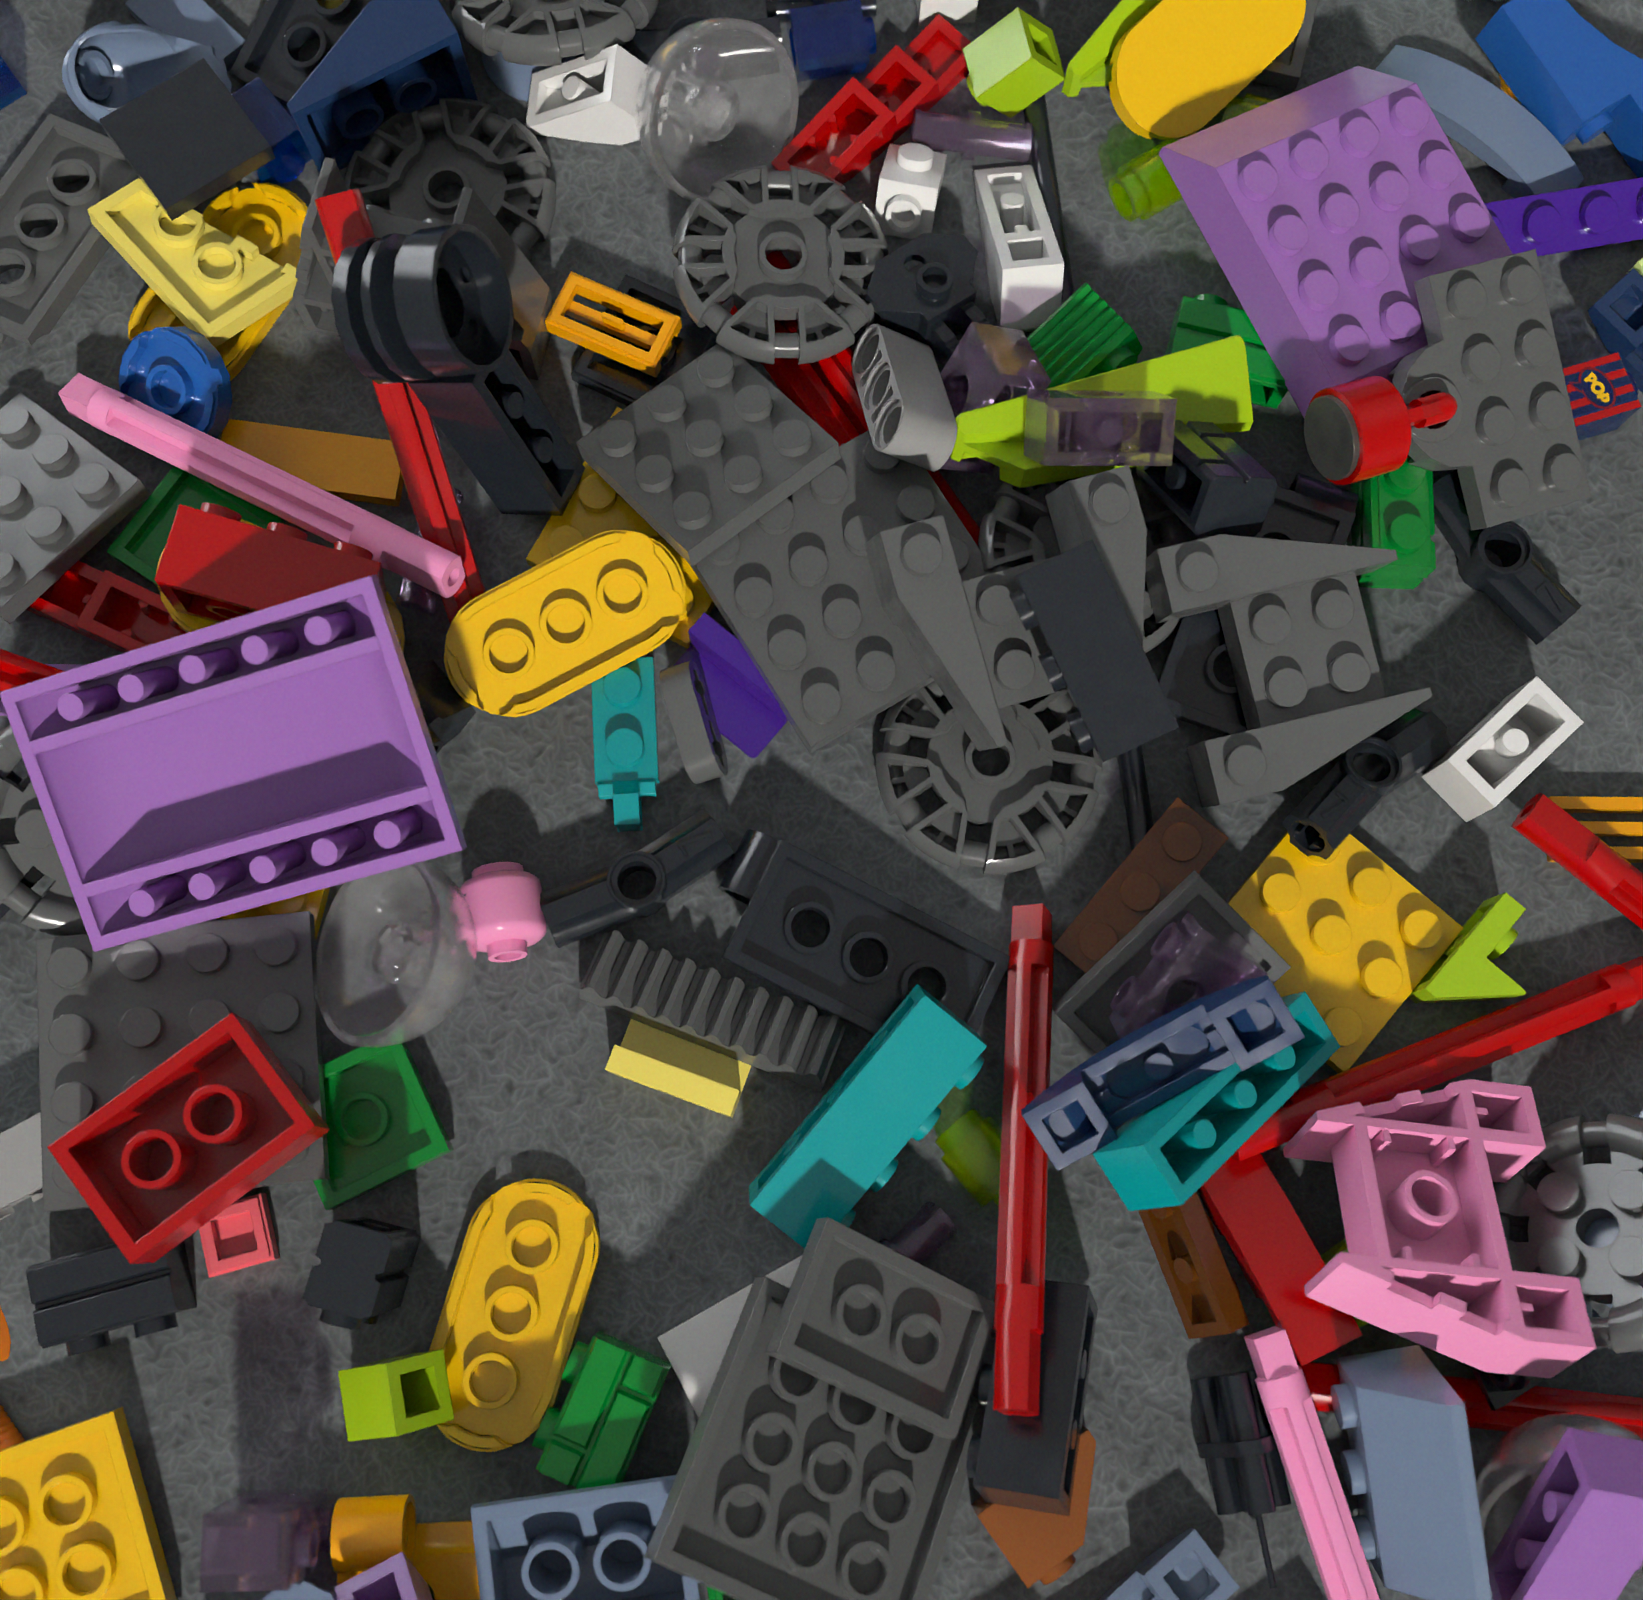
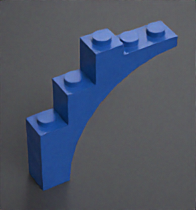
[1475,0,1643,178]

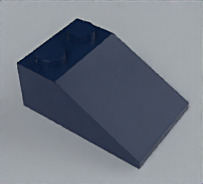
[286,0,478,174]

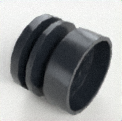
[331,223,514,384]

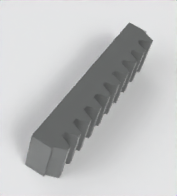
[579,930,846,1093]

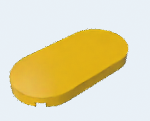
[1108,0,1306,141]
[128,183,308,381]
[444,530,686,717]
[429,1178,601,1452]

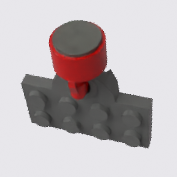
[1304,249,1591,531]

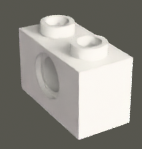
[1422,676,1584,823]

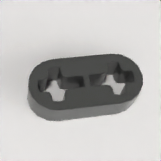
[659,660,728,784]

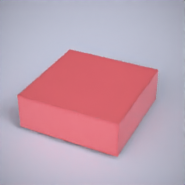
[199,1193,280,1278]

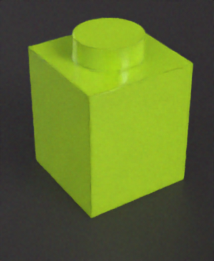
[963,7,1065,118]
[338,1349,454,1442]

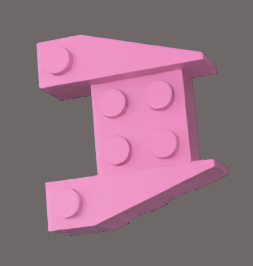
[1283,1079,1596,1379]

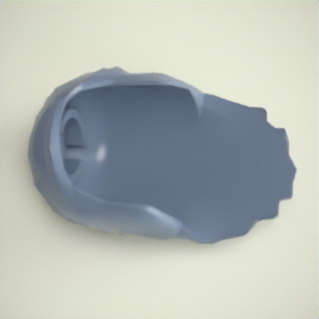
[62,21,234,124]

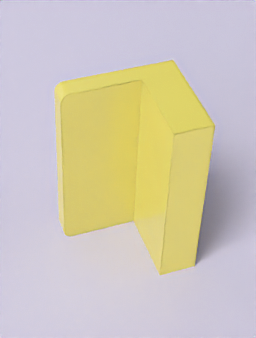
[605,1019,751,1118]

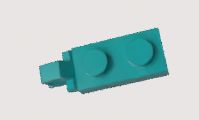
[591,657,660,832]

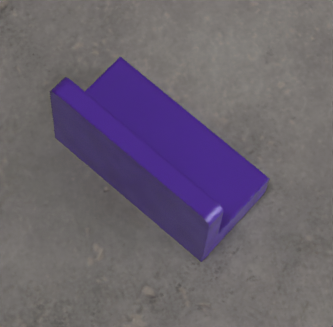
[673,612,788,758]

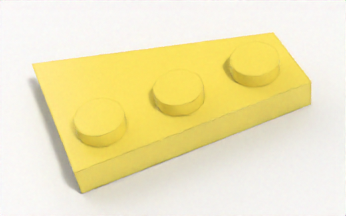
[87,178,297,348]

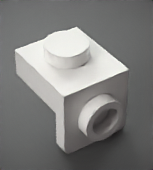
[874,143,947,239]

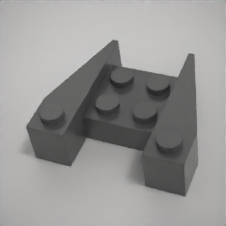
[292,157,554,380]
[864,465,1147,751]
[1145,534,1432,808]

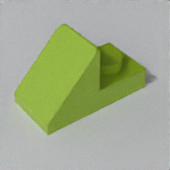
[1408,892,1526,1003]

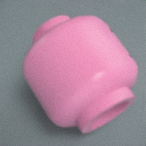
[458,862,547,963]

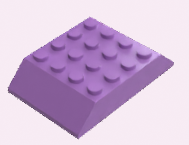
[1158,66,1513,419]
[0,575,467,952]

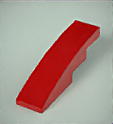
[771,14,971,184]
[26,560,187,653]
[1197,1153,1363,1366]

